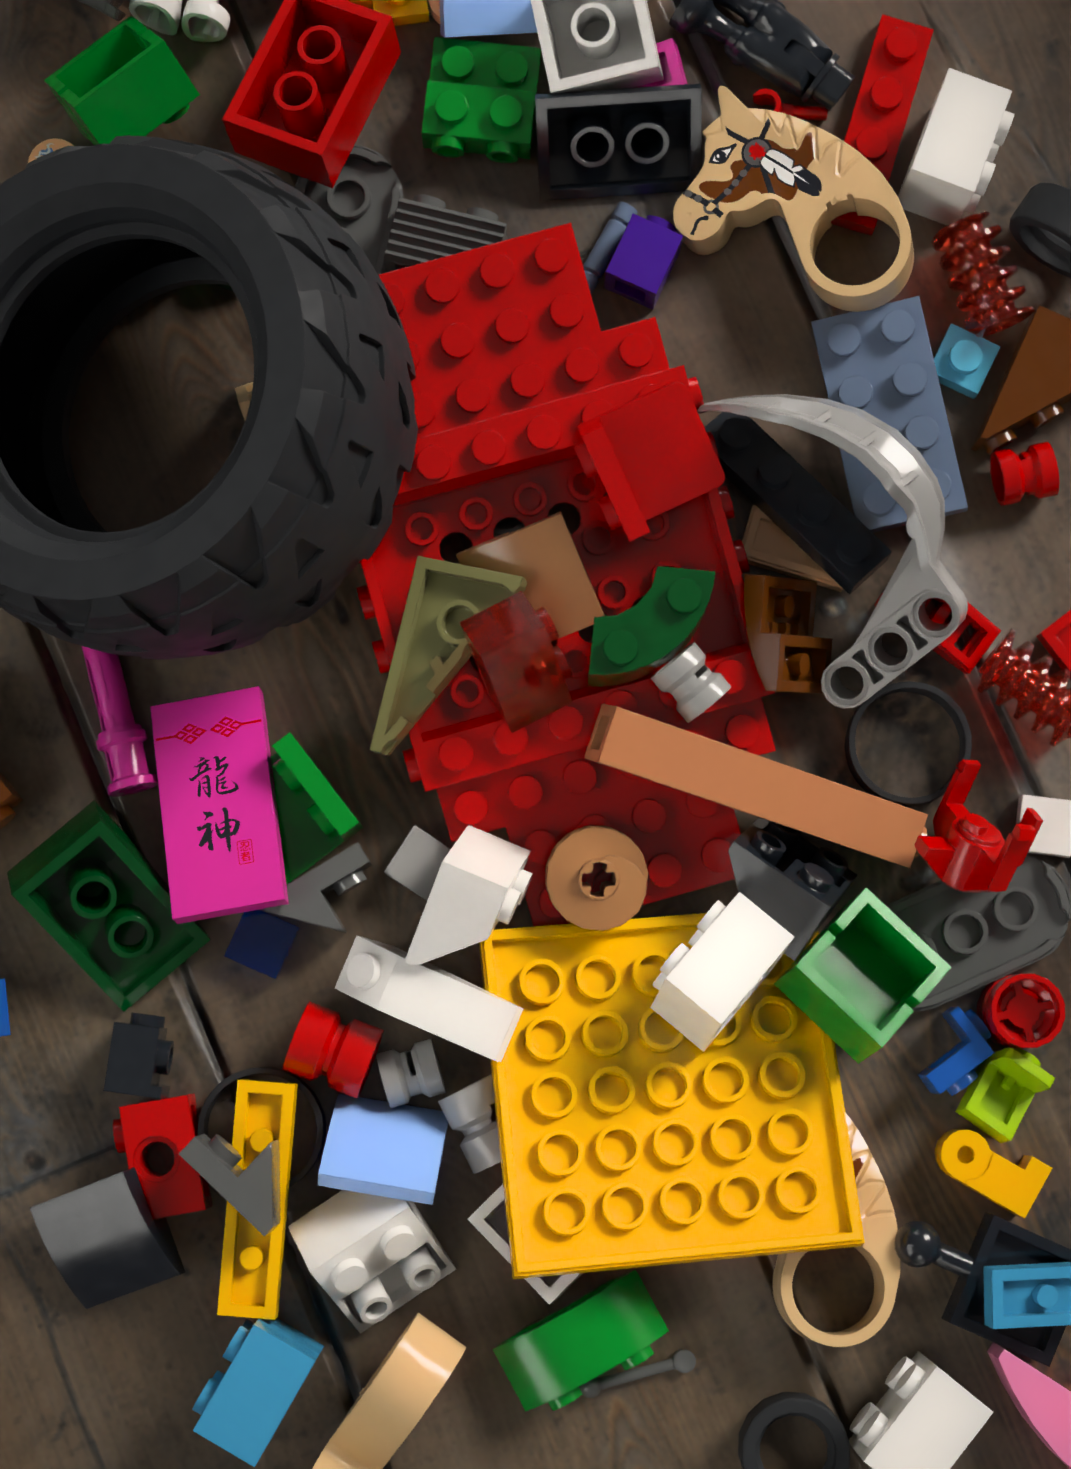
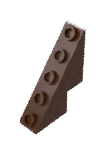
[971,305,1071,455]

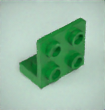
[271,732,363,885]

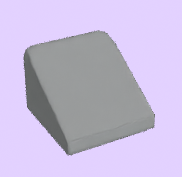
[384,825,451,901]

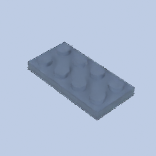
[811,296,968,533]

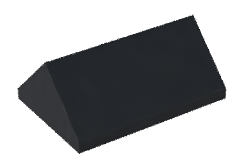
[534,83,702,201]

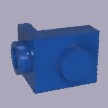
[917,1006,994,1096]

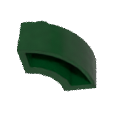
[587,566,716,687]

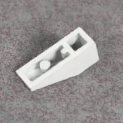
[335,935,524,1062]

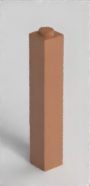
[584,704,928,868]

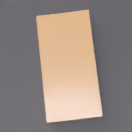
[742,505,843,592]

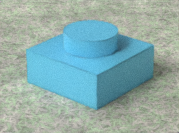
[934,323,1001,399]

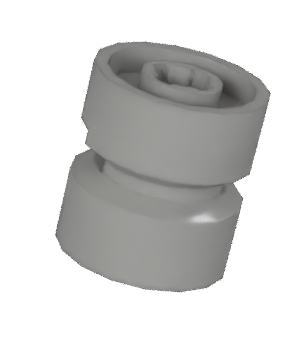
[438,1074,501,1174]

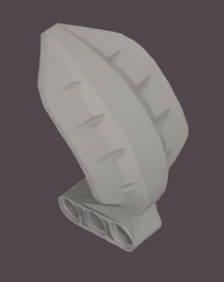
[698,394,968,709]

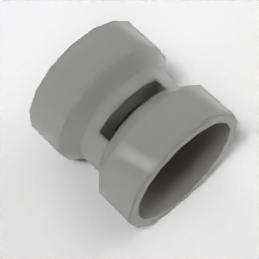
[650,642,732,723]
[376,1038,446,1108]

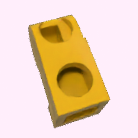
[935,1129,1053,1219]

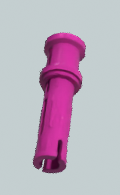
[82,646,158,797]

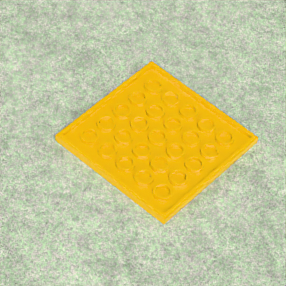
[479,913,865,1279]

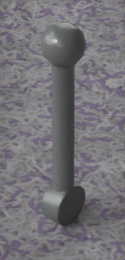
[579,1349,696,1398]

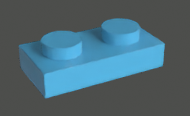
[983,1262,1071,1329]

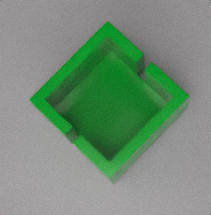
[44,16,200,145]
[774,887,952,1064]

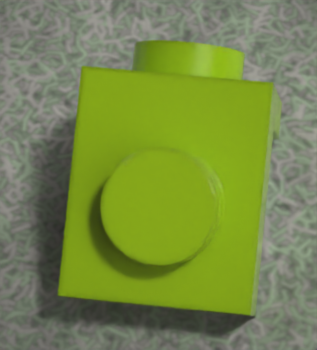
[955,1047,1055,1143]

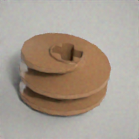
[545,826,648,931]

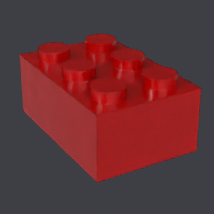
[222,0,401,188]

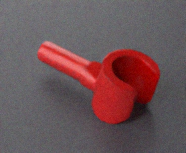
[753,88,828,121]

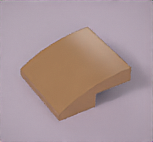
[456,512,605,658]

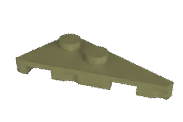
[370,556,527,756]

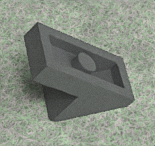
[264,842,372,933]
[179,1133,280,1236]

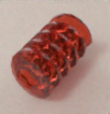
[931,211,1035,337]
[977,628,1071,747]

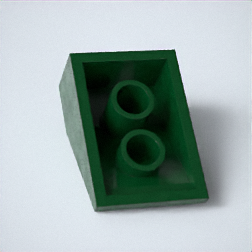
[7,800,211,1012]

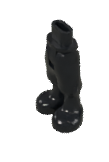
[669,0,855,112]

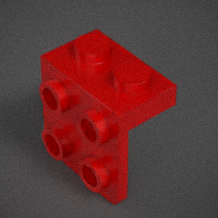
[574,381,725,542]

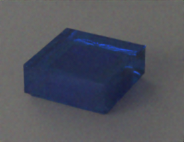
[224,910,300,979]

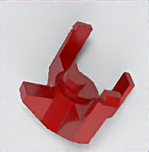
[914,759,1043,893]

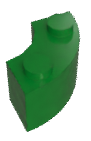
[492,1269,669,1411]

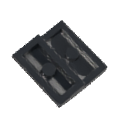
[30,1167,185,1309]

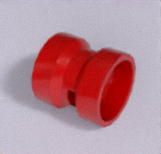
[990,442,1060,506]

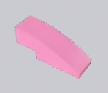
[987,1342,1071,1469]

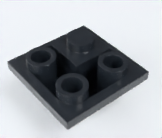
[728,818,857,961]

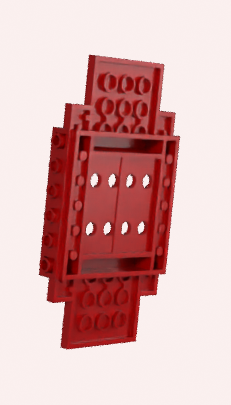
[356,222,776,927]

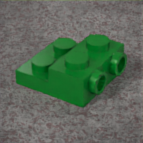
[421,37,542,163]

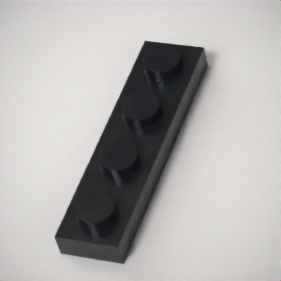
[704,412,892,595]

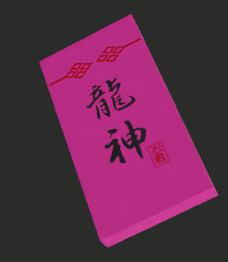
[150,686,289,924]

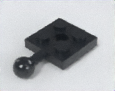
[895,1212,1071,1367]

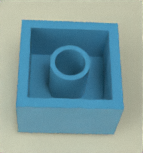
[192,1318,324,1467]

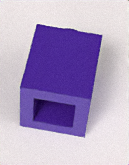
[604,213,683,310]

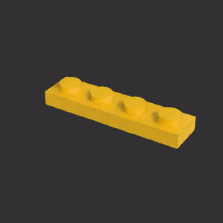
[217,1079,298,1320]

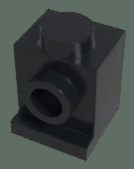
[103,1012,174,1099]

